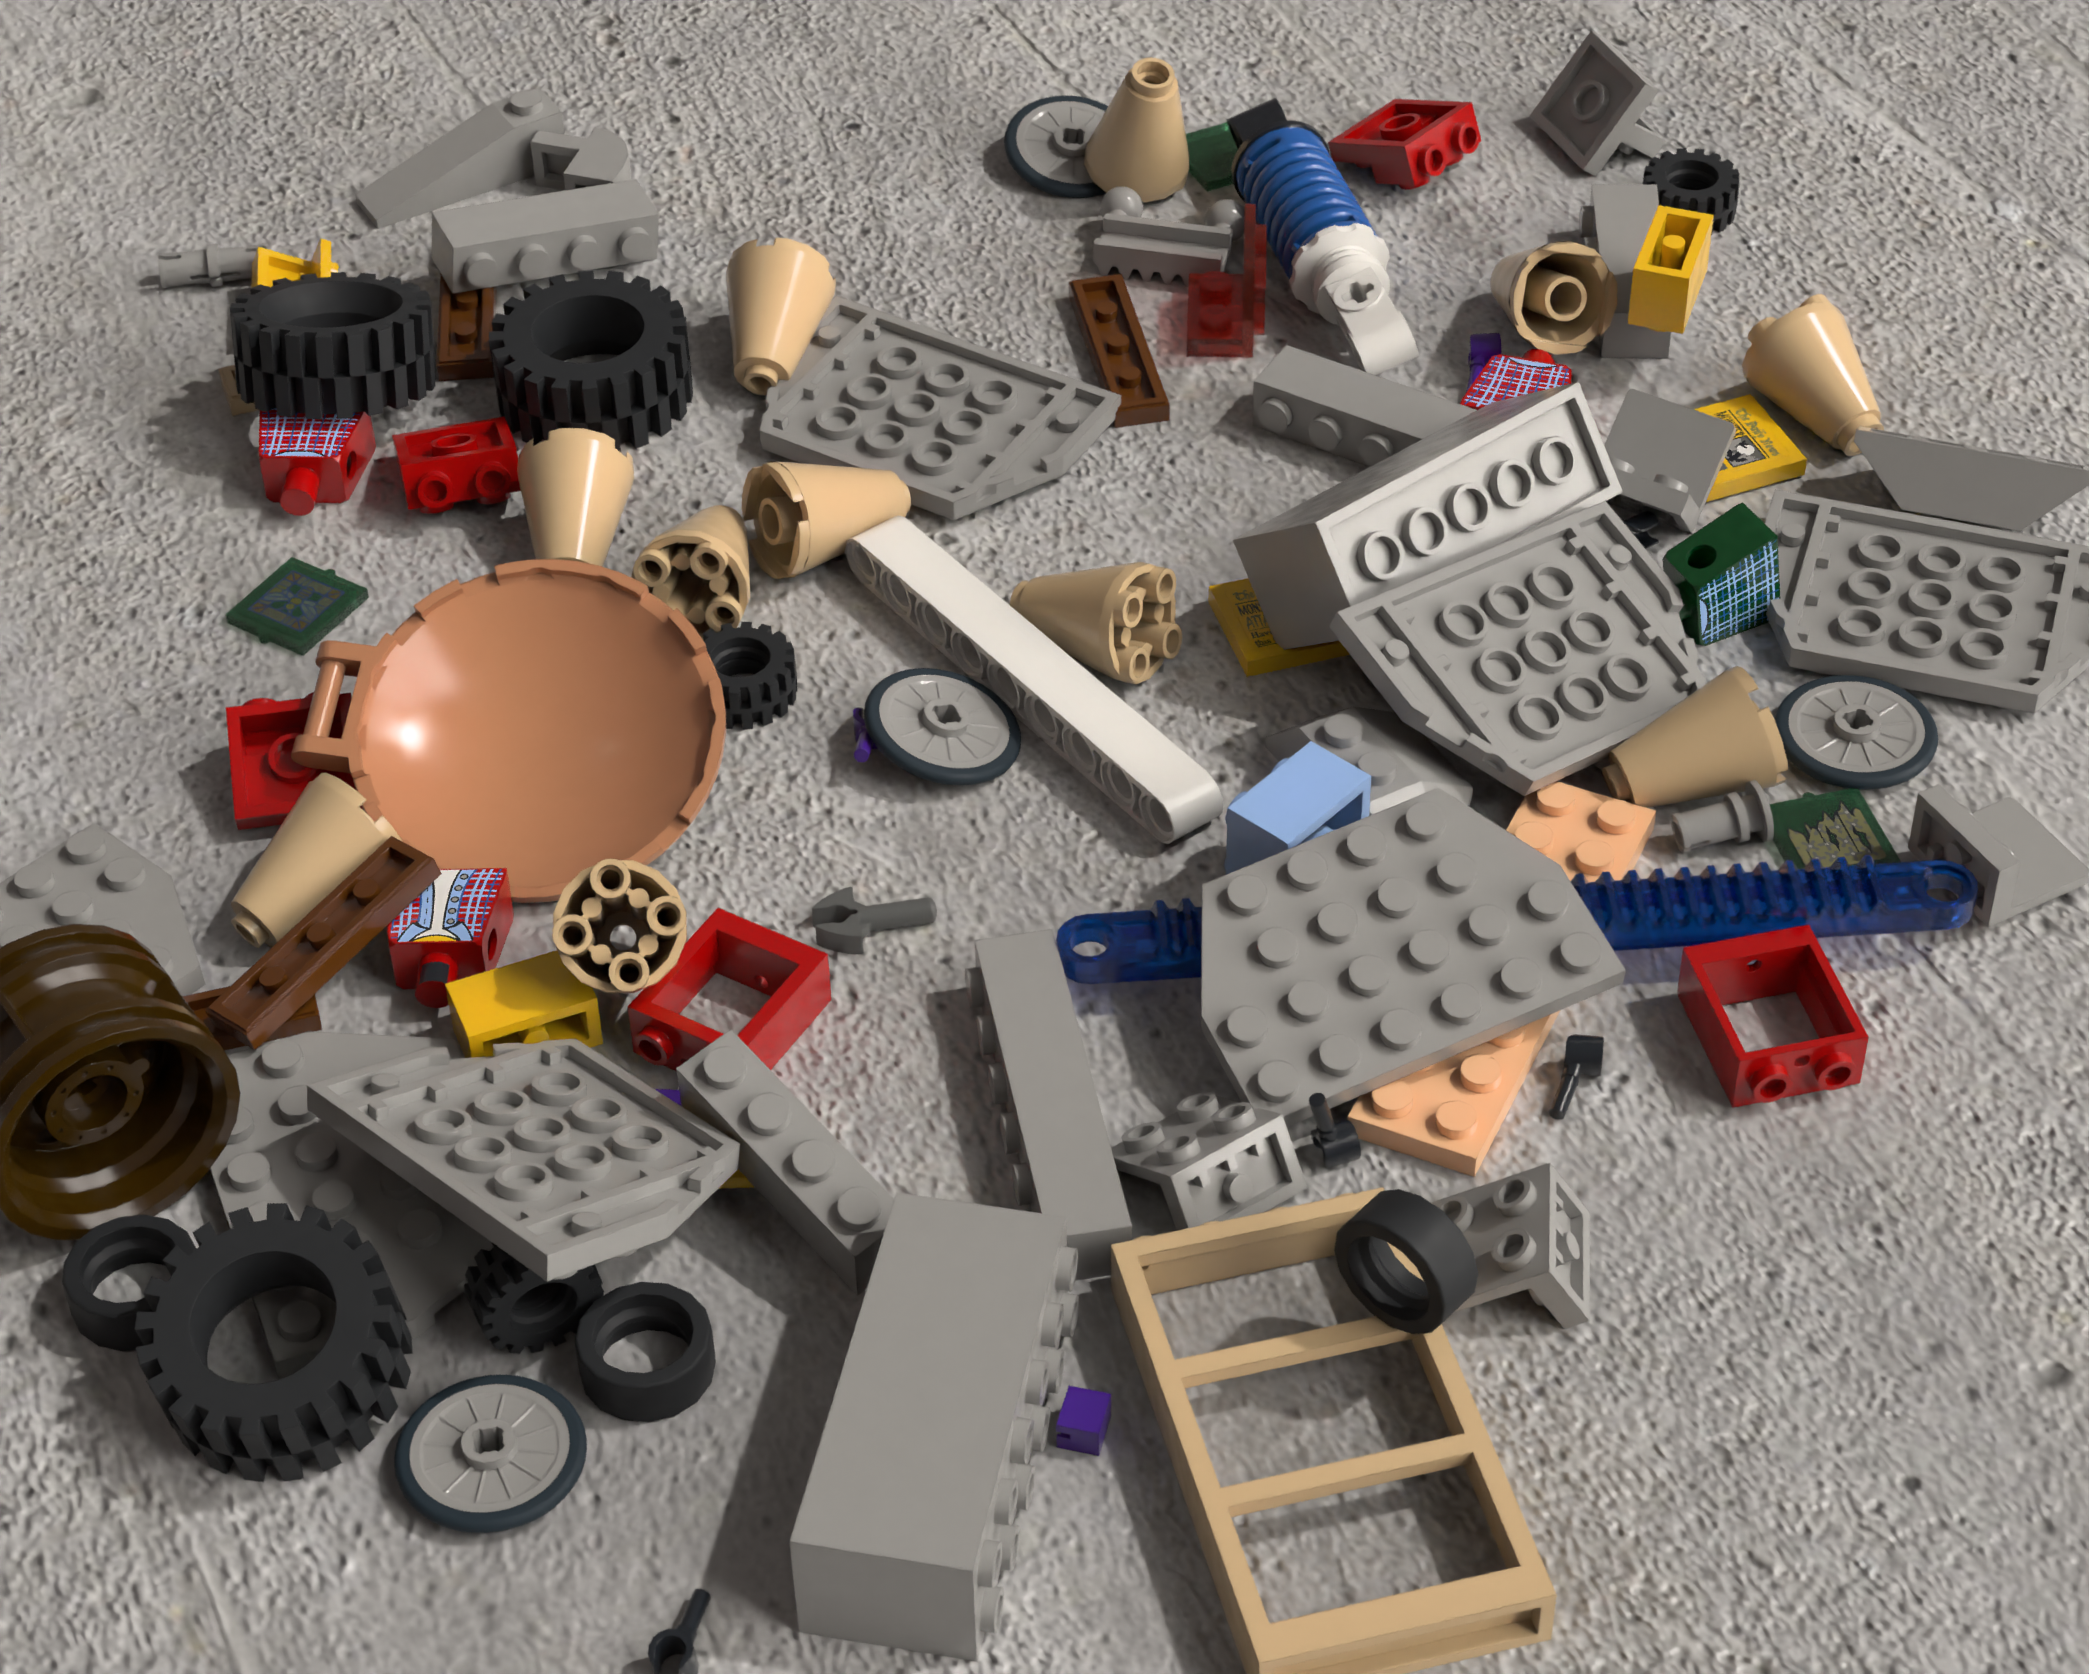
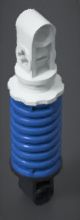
[1227,98,1419,375]

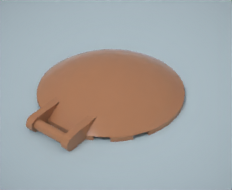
[291,559,726,903]

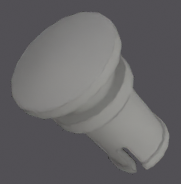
[1671,780,1774,854]

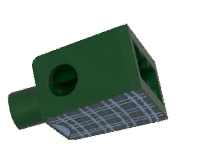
[1662,502,1780,646]

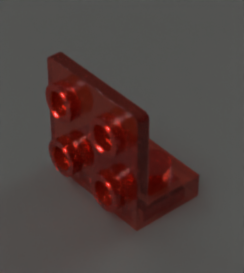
[1187,204,1267,358]

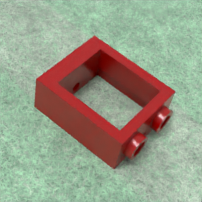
[627,908,832,1071]
[1677,924,1869,1108]

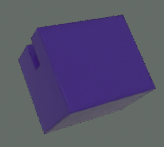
[1056,1386,1111,1456]

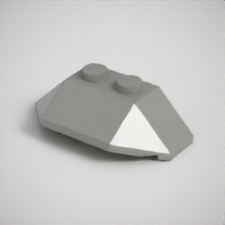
[1854,426,2089,531]
[1265,707,1473,816]

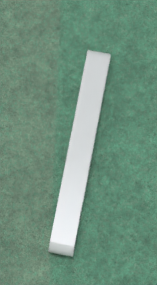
[845,516,1224,844]

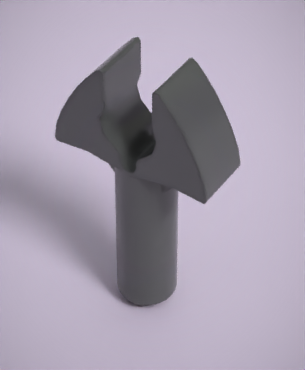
[812,887,937,955]

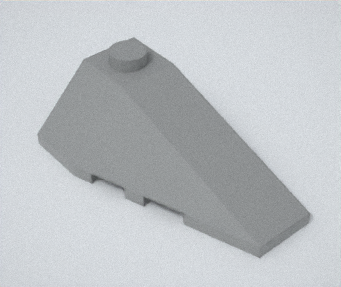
[355,87,565,229]

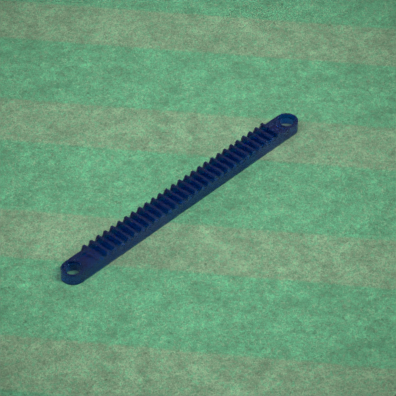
[1056,855,1978,984]

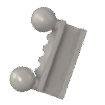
[1093,186,1248,290]

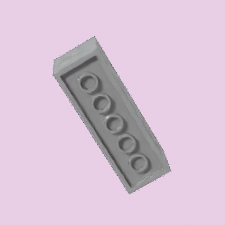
[1233,382,1623,650]
[789,1192,1079,1662]

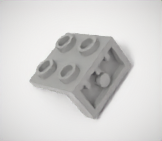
[1604,389,1736,534]
[1908,784,2089,927]
[1111,1092,1307,1231]
[1423,1163,1590,1329]

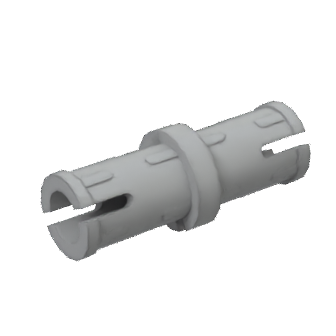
[158,243,269,288]

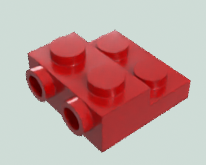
[1328,99,1482,190]
[392,416,521,514]
[226,692,364,830]

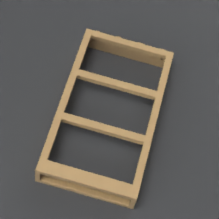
[1111,1187,1557,1674]

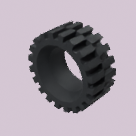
[489,270,693,452]
[230,272,436,419]
[135,1203,413,1482]

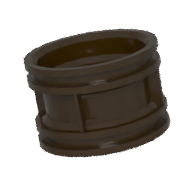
[0,924,241,1240]

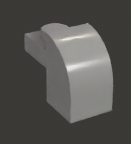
[531,127,631,190]

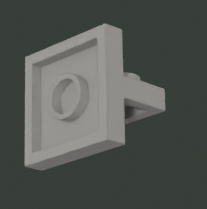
[1530,31,1666,176]

